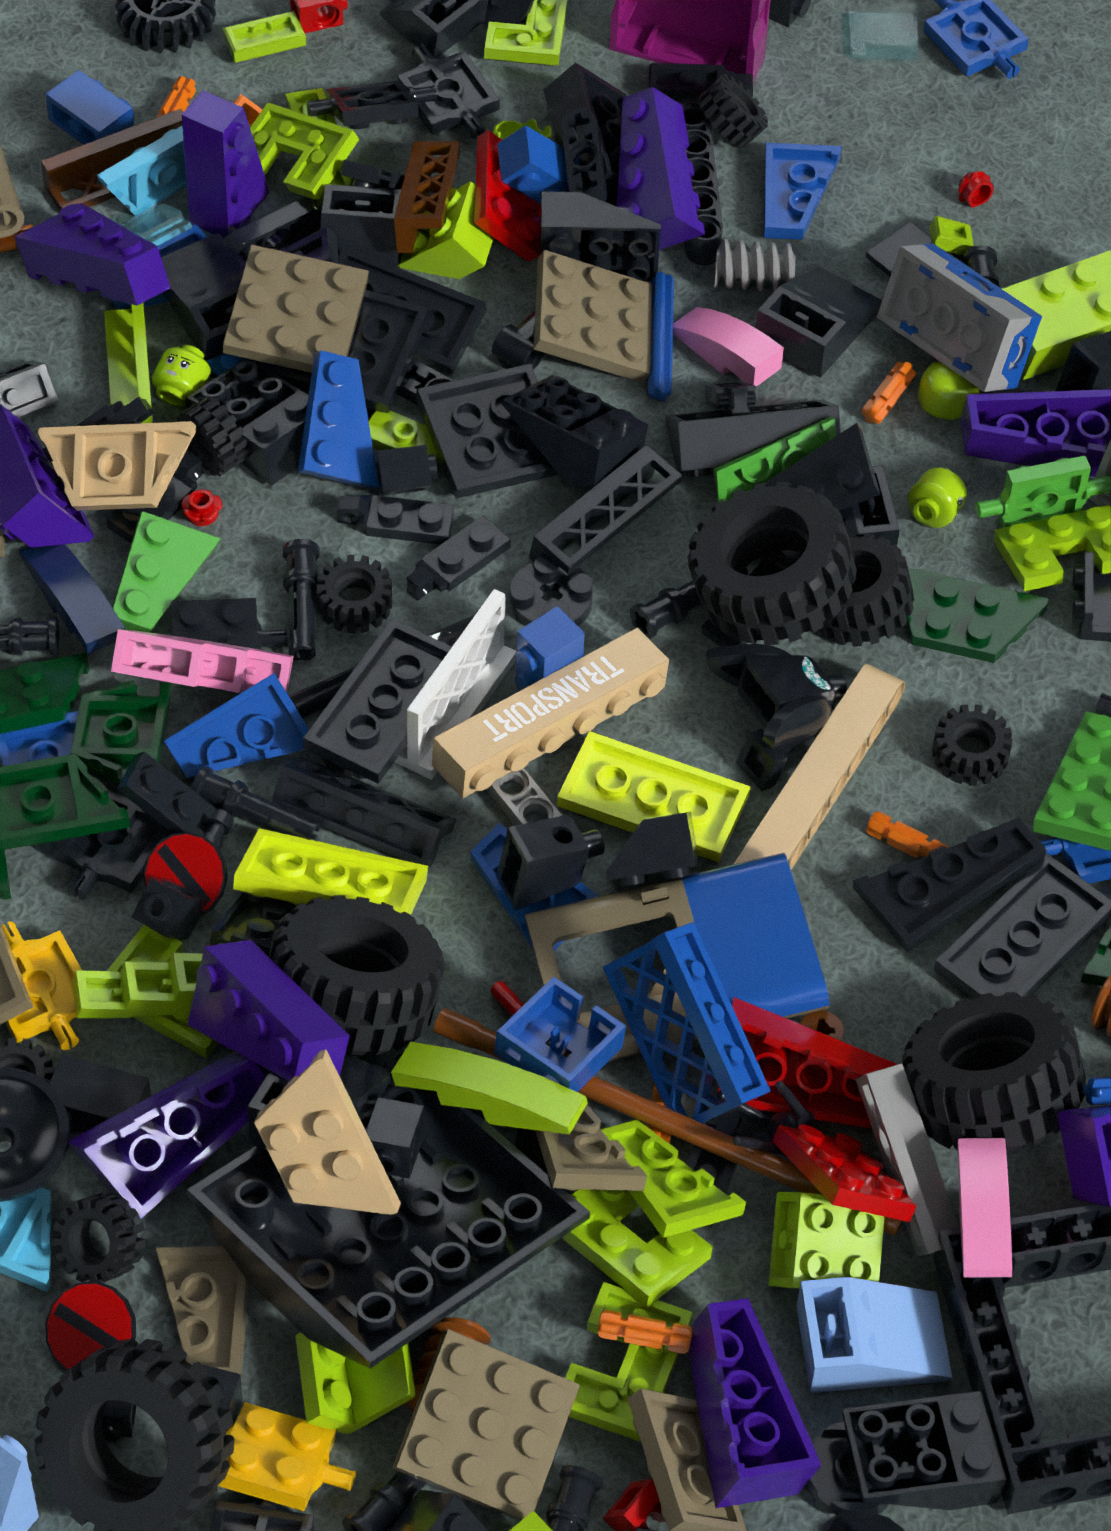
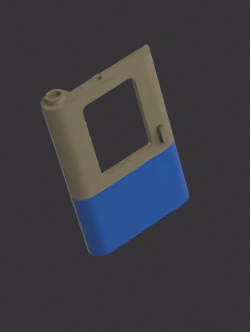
[524,852,830,1062]

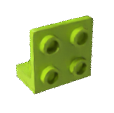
[768,1192,885,1289]
[295,1332,415,1434]

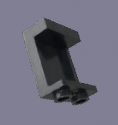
[1072,551,1111,642]

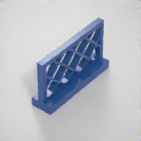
[603,922,770,1123]

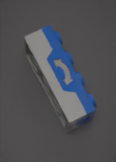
[877,243,1042,392]

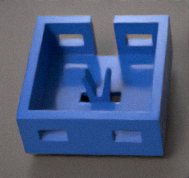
[494,976,626,1092]

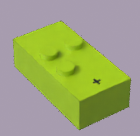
[1002,250,1111,380]

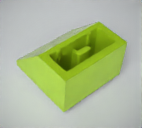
[398,181,494,279]

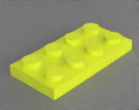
[557,731,751,863]
[233,828,428,915]

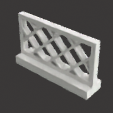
[395,589,517,780]

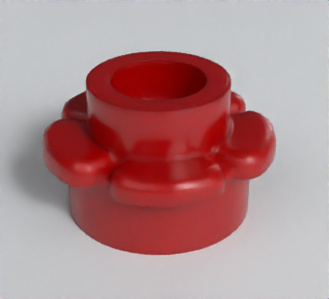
[958,171,994,208]
[181,489,222,526]

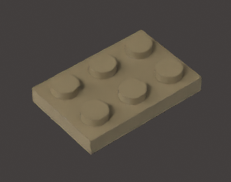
[627,1389,747,1531]

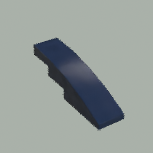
[19,544,125,654]

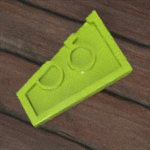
[601,1120,746,1238]

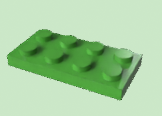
[1033,711,1111,851]

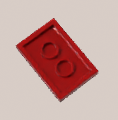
[474,130,541,261]
[772,1125,917,1222]

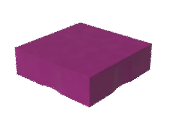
[609,0,771,83]

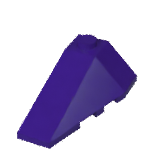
[0,404,95,547]

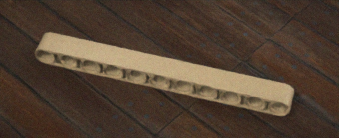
[649,663,905,997]

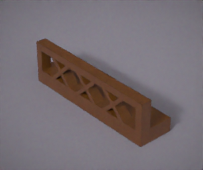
[41,109,183,211]
[394,141,461,253]

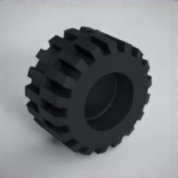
[821,533,915,646]

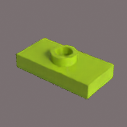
[223,11,306,63]
[368,410,440,464]

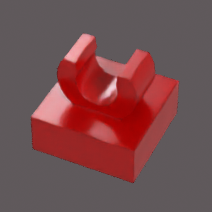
[602,1479,666,1531]

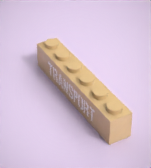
[432,628,669,798]

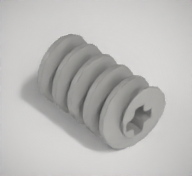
[714,239,796,292]

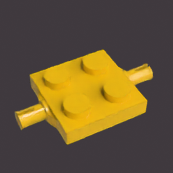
[2,922,82,1050]
[217,1402,356,1511]

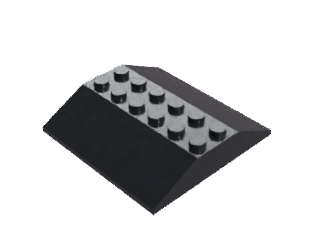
[187,1052,590,1369]

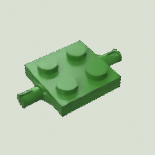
[975,456,1111,528]

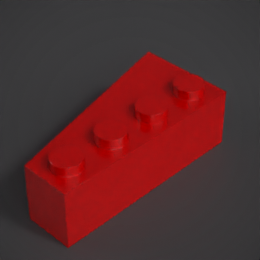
[718,997,898,1129]

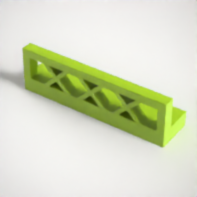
[104,303,153,423]

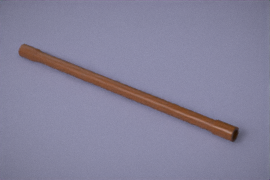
[433,1007,903,1236]

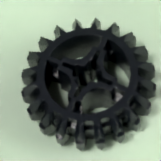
[115,0,216,53]

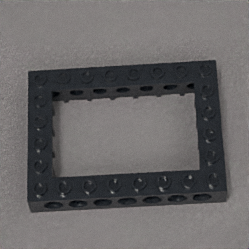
[933,1204,1111,1515]

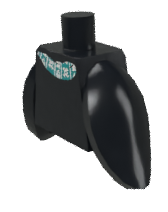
[706,644,847,750]

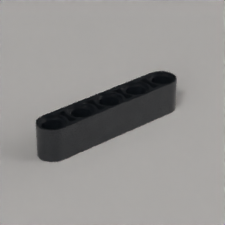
[681,101,723,266]

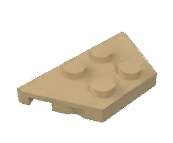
[38,421,196,511]
[254,1049,401,1215]

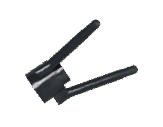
[716,1081,815,1158]

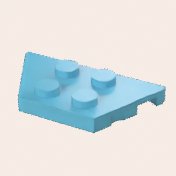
[98,126,187,216]
[0,1187,52,1292]

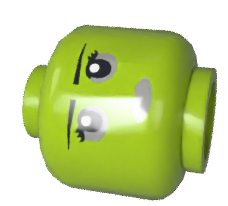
[152,345,211,407]
[907,467,967,528]

